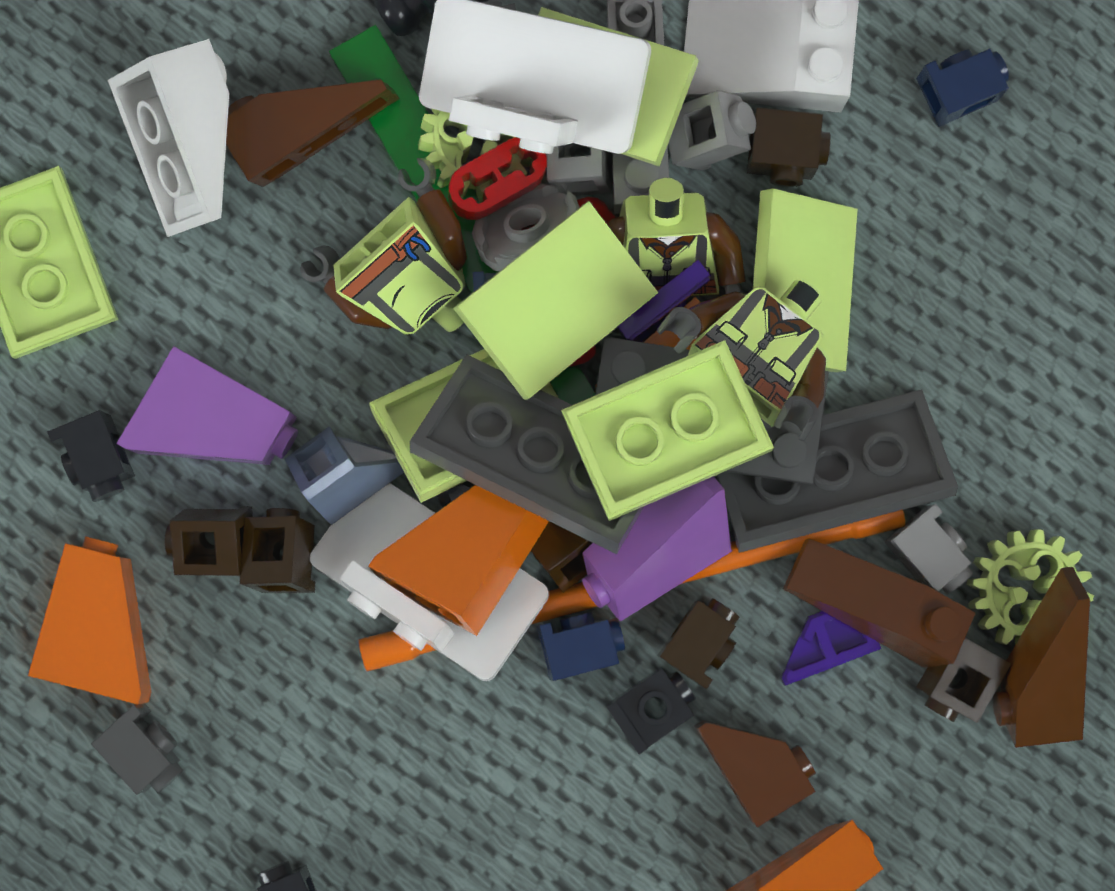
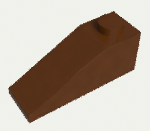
[226,79,400,187]
[783,538,975,667]
[993,567,1090,748]

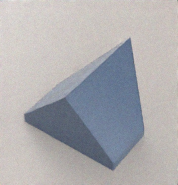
[285,427,404,525]

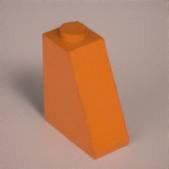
[368,485,549,636]
[28,536,151,705]
[726,820,883,891]

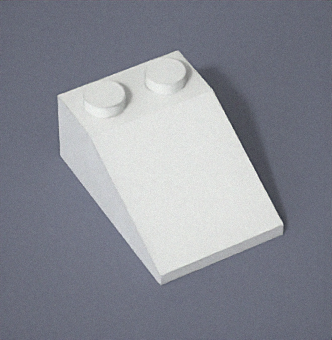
[684,0,859,112]
[108,39,229,237]

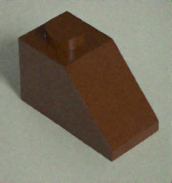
[694,720,816,828]

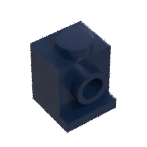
[916,49,1009,127]
[536,612,625,681]

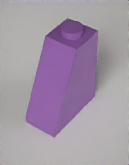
[116,346,298,465]
[582,476,732,622]

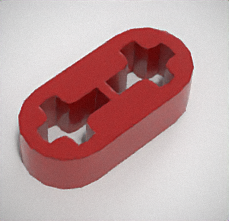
[448,137,547,220]

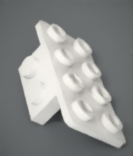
[419,0,651,154]
[310,483,549,681]

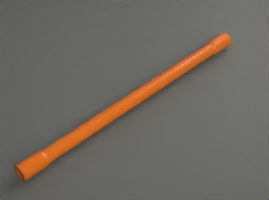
[358,510,905,672]

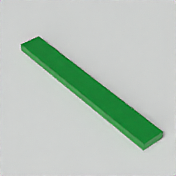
[329,25,595,405]

